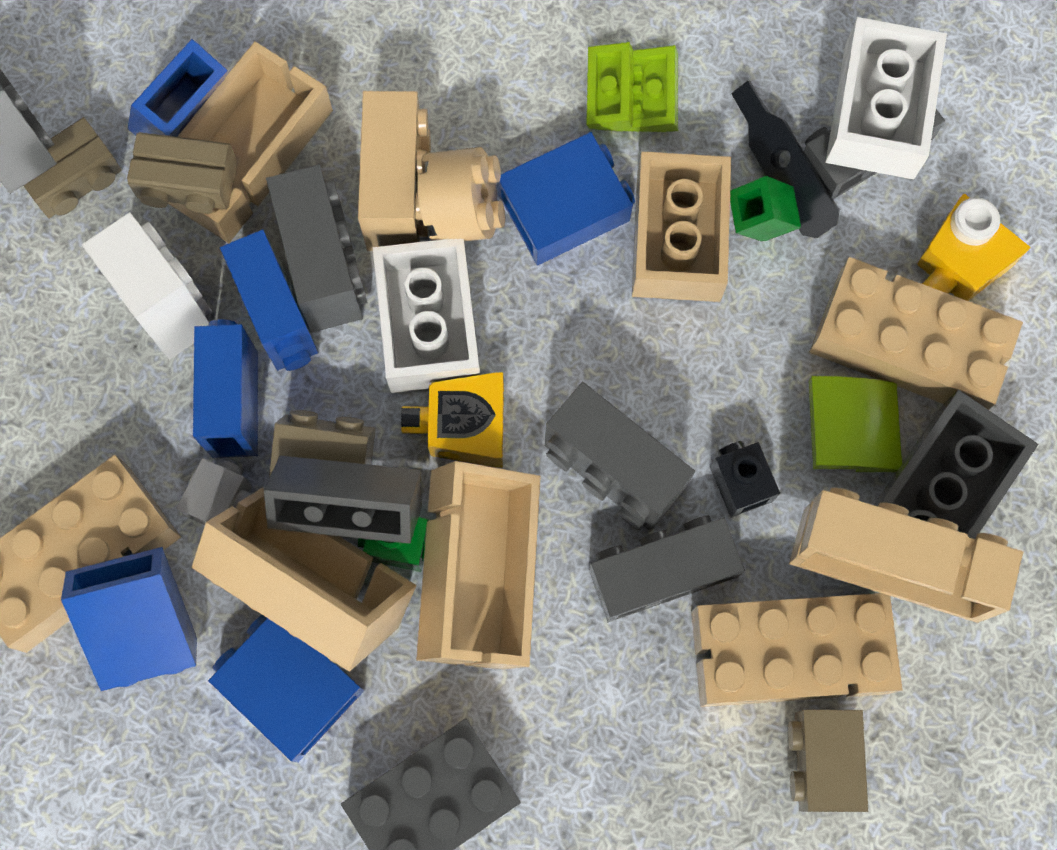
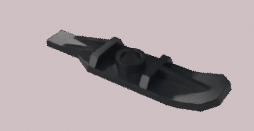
[731,81,840,238]

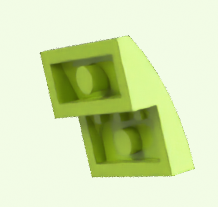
[586,42,678,132]
[808,376,902,472]

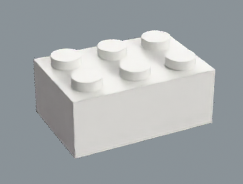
[825,17,947,179]
[82,212,212,360]
[372,239,480,394]

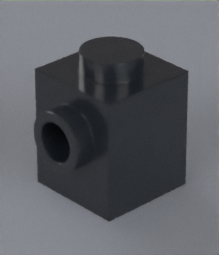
[710,441,780,518]

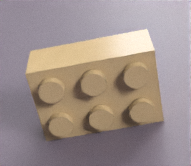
[358,91,431,251]
[632,151,731,302]

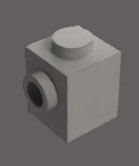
[176,458,252,525]

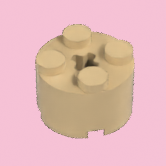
[418,147,506,241]

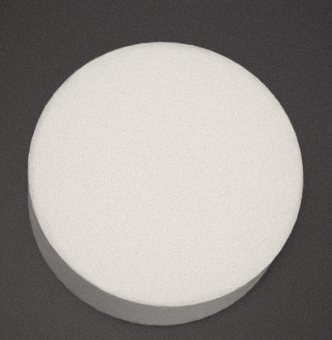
[950,198,1000,246]

